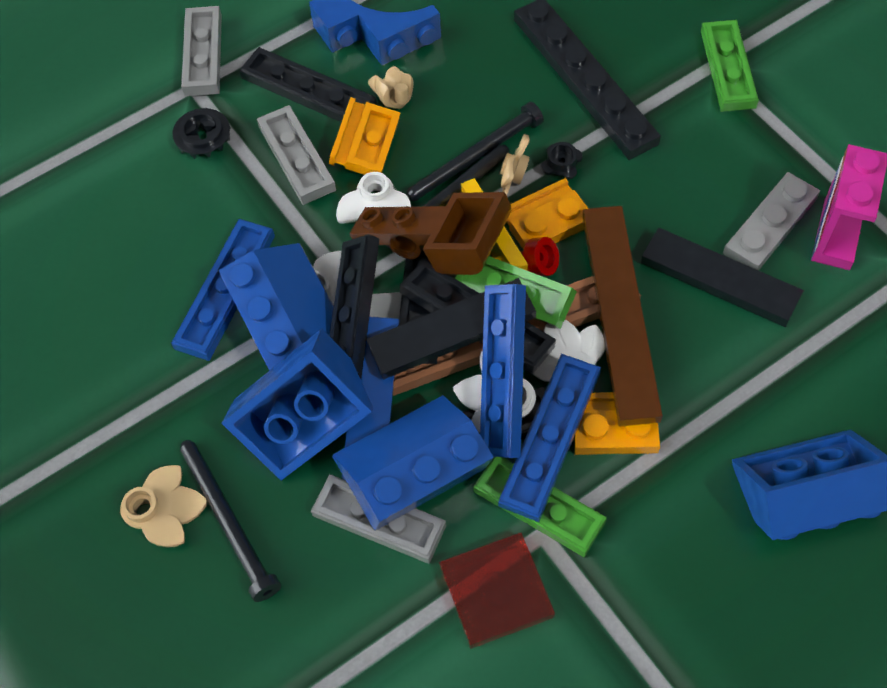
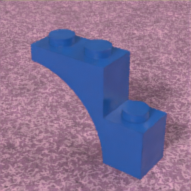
[309,0,441,65]

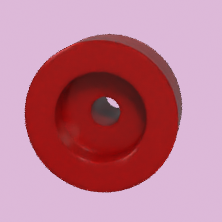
[521,237,559,276]

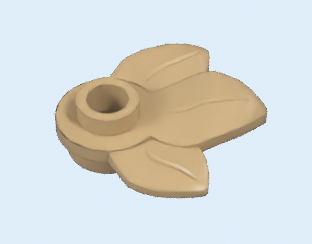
[500,134,530,195]
[120,465,207,547]

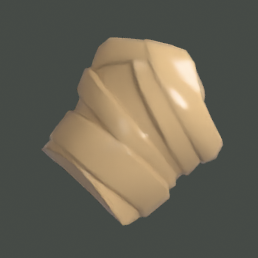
[368,66,414,109]

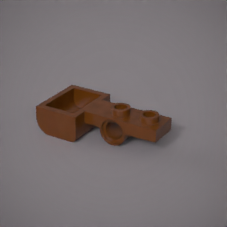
[349,192,511,275]

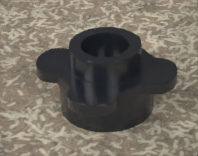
[541,142,582,180]

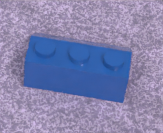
[218,243,334,371]
[221,329,373,480]
[332,395,494,531]
[732,429,887,540]

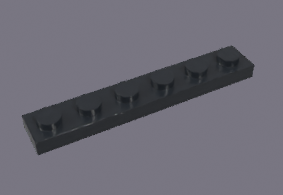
[514,0,661,160]

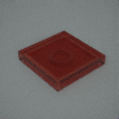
[439,533,555,649]

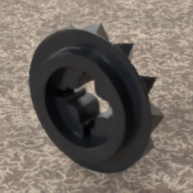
[173,108,231,159]

